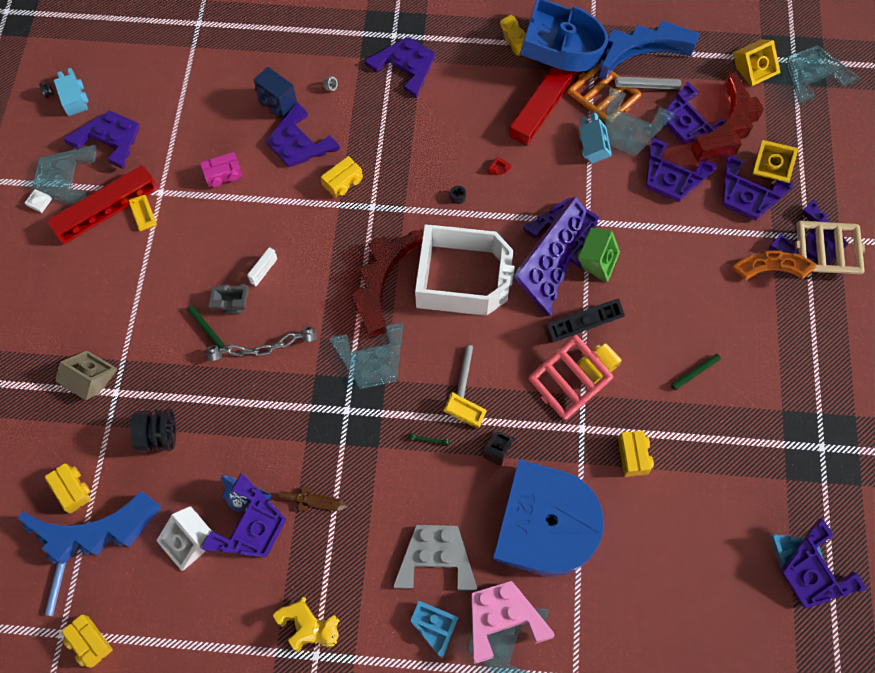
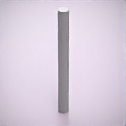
[452,345,473,420]

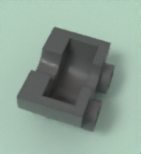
[209,284,249,315]

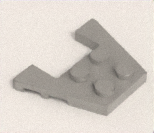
[394,525,477,591]

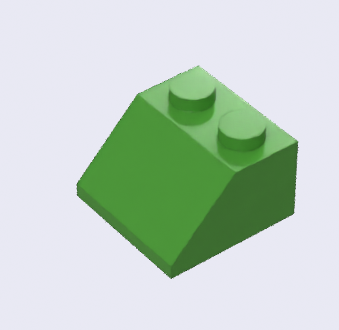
[578,228,620,282]

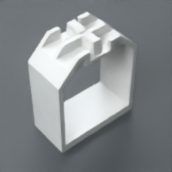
[415,224,515,316]

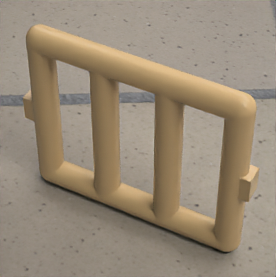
[795,221,865,275]

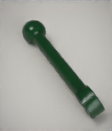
[409,433,450,446]

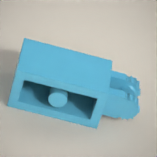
[54,68,89,116]
[579,112,612,164]

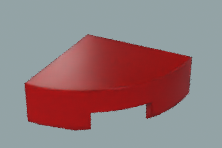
[487,157,512,175]

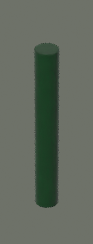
[187,305,226,348]
[671,353,721,390]

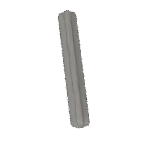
[615,76,682,90]

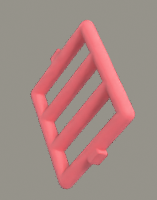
[528,335,613,420]

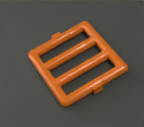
[567,62,642,125]

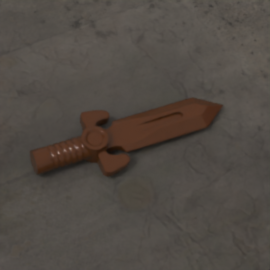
[280,487,348,511]

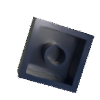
[253,67,297,119]

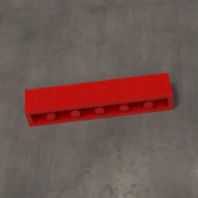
[509,66,578,146]
[47,165,158,245]

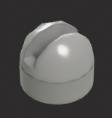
[323,77,338,91]

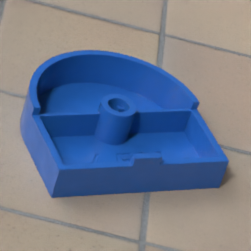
[519,0,608,72]
[493,459,604,577]

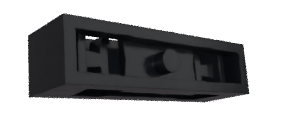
[543,298,625,343]

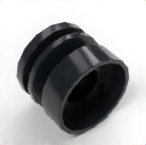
[130,409,177,453]

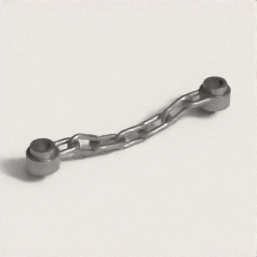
[205,326,317,361]

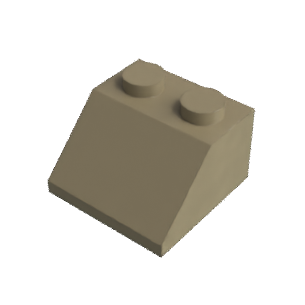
[56,351,117,400]

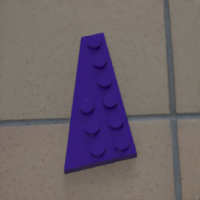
[513,197,587,316]

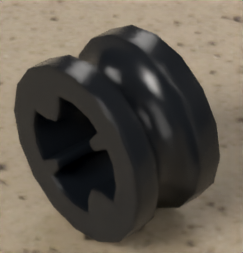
[39,81,54,98]
[450,186,466,204]

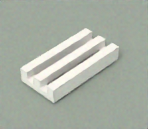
[247,247,277,287]

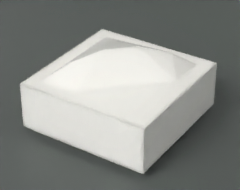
[25,189,52,213]

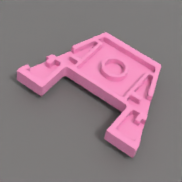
[471,581,555,664]

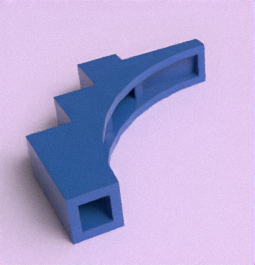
[599,20,700,80]
[18,491,162,564]

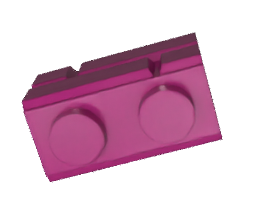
[200,152,243,187]

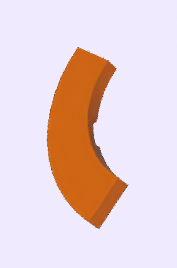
[732,251,817,280]

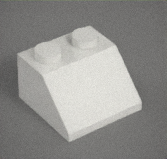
[157,506,212,571]

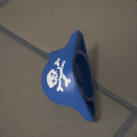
[220,474,272,512]

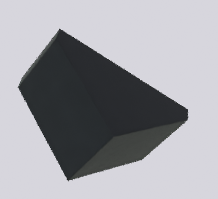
[483,430,514,466]

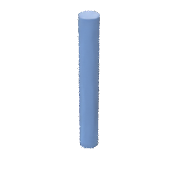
[44,561,66,616]

